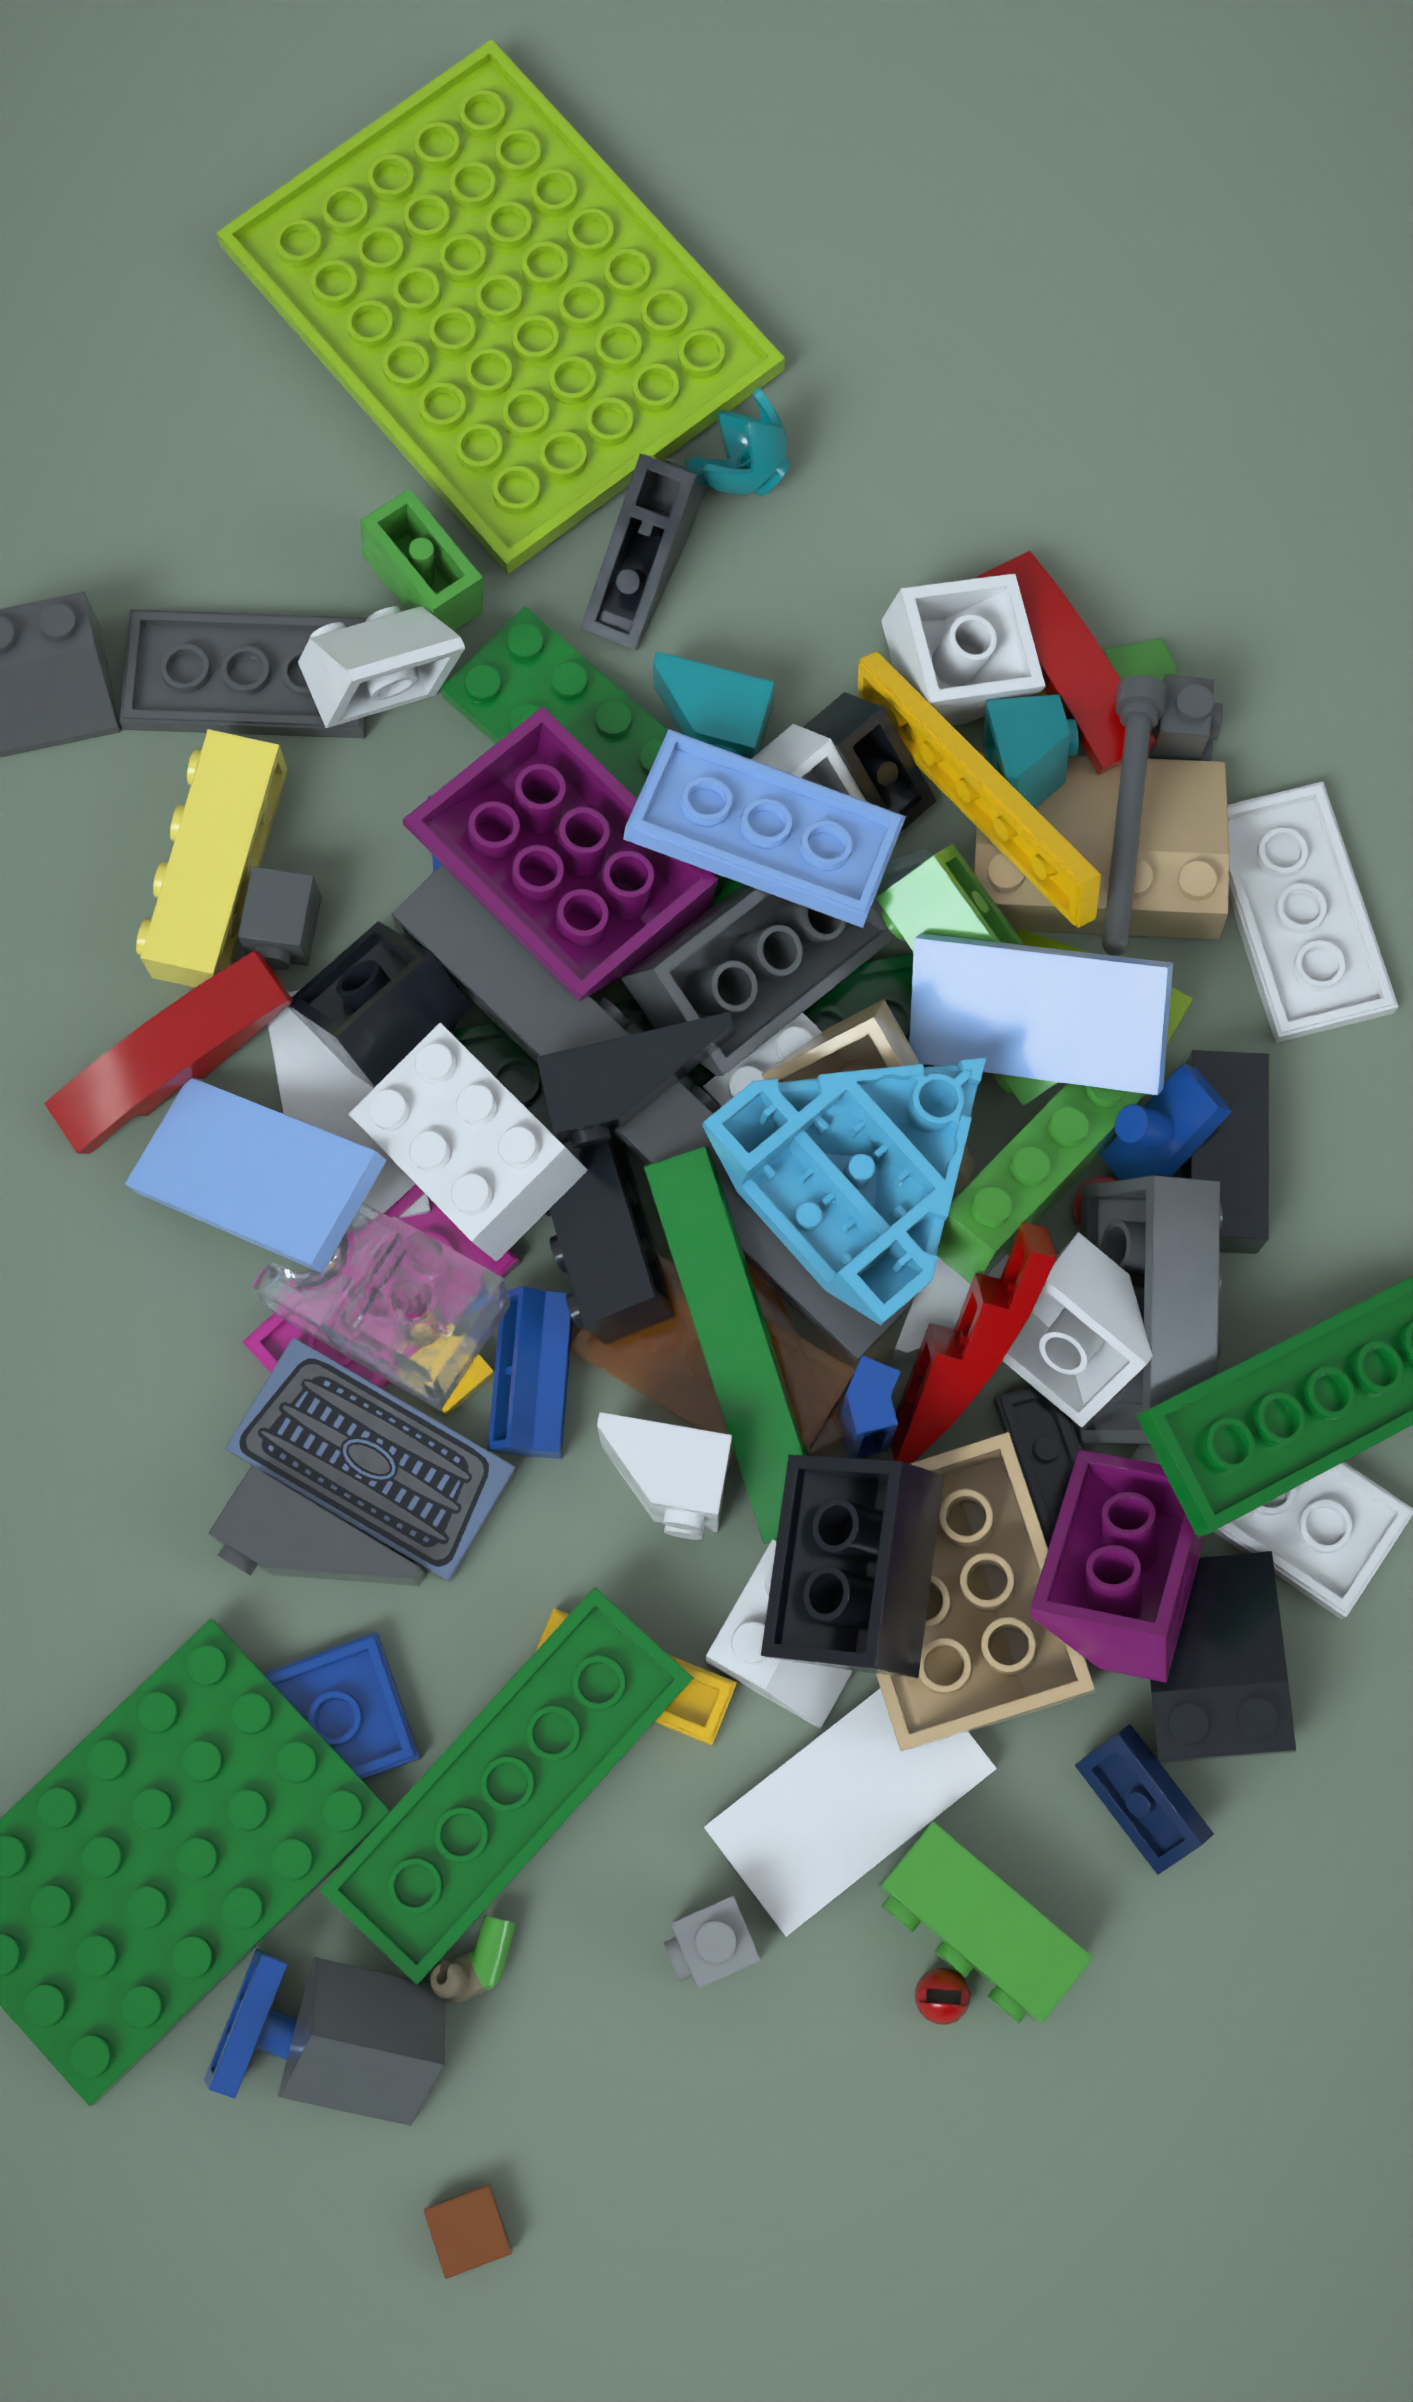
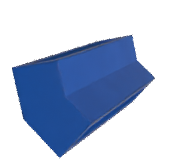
[488,1286,573,1459]
[838,1355,901,1459]

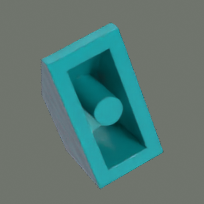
[653,651,775,759]
[983,695,1078,808]

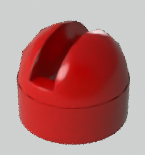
[915,1968,970,2025]

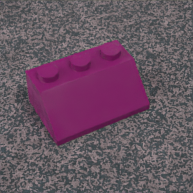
[1030,1449,1205,1683]

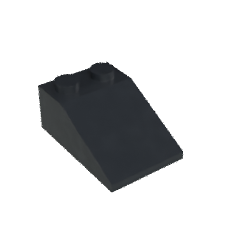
[1150,1551,1296,1763]

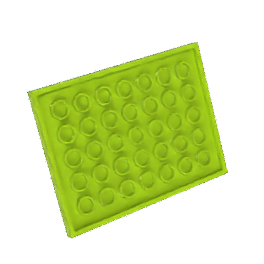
[216,39,785,575]

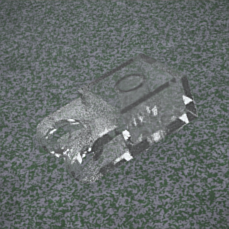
[250,1202,511,1411]

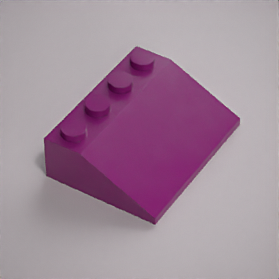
[403,706,719,1002]

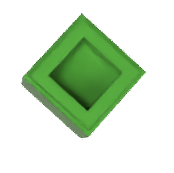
[1103,638,1179,681]

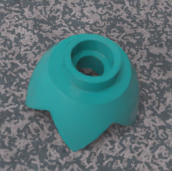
[685,387,790,496]

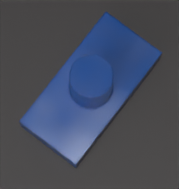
[1100,1063,1232,1180]
[204,1948,298,2099]

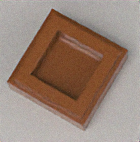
[423,2183,513,2279]

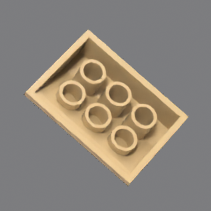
[973,752,1230,940]
[876,1432,1095,1752]

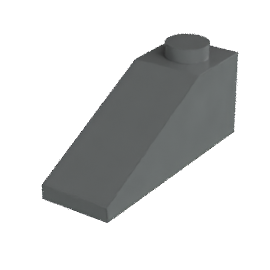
[208,1465,425,1586]

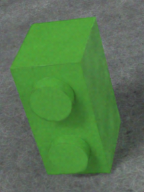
[360,488,483,631]

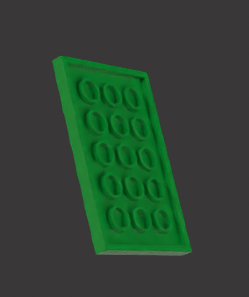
[0,1618,391,2107]

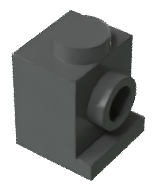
[1149,674,1223,761]

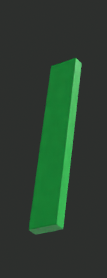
[644,1146,808,1544]

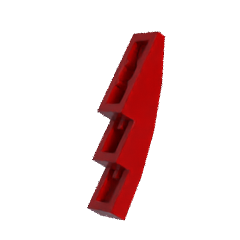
[977,551,1157,775]
[44,951,294,1154]
[891,1222,1057,1464]

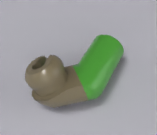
[430,1915,516,2003]

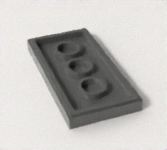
[119,609,367,738]

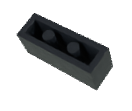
[1174,1050,1269,1254]
[545,1134,676,1345]

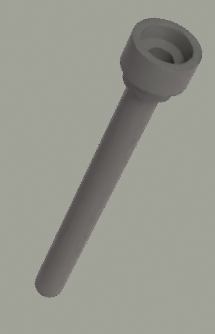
[1102,675,1167,956]

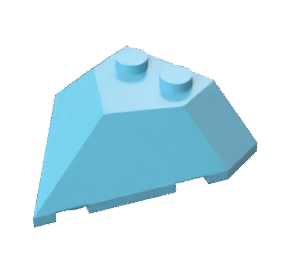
[702,1057,987,1325]

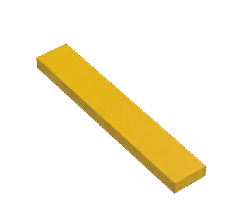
[858,651,1101,928]

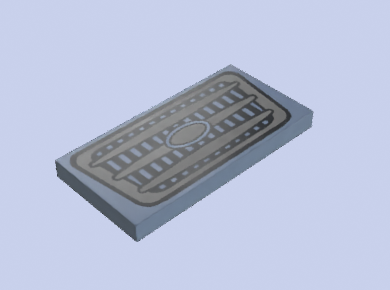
[225,1337,517,1582]

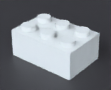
[349,1023,588,1262]

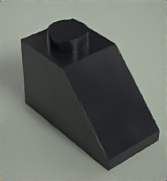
[803,692,937,833]

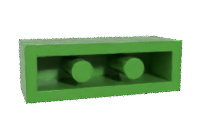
[878,1822,1093,2024]

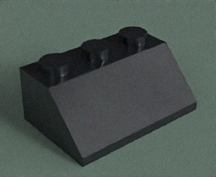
[761,1454,944,1678]

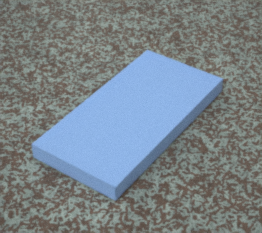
[623,729,906,928]
[909,933,1173,1095]
[125,1078,387,1273]

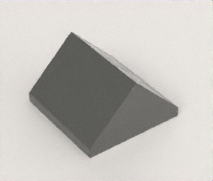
[277,1957,446,2126]

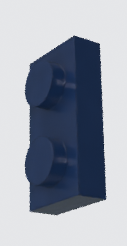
[1075,1724,1214,1875]

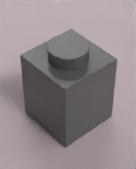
[238,867,322,970]

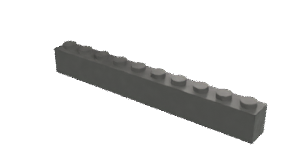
[392,864,912,1366]

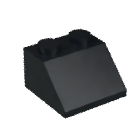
[288,921,472,1088]

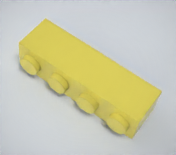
[136,729,288,988]

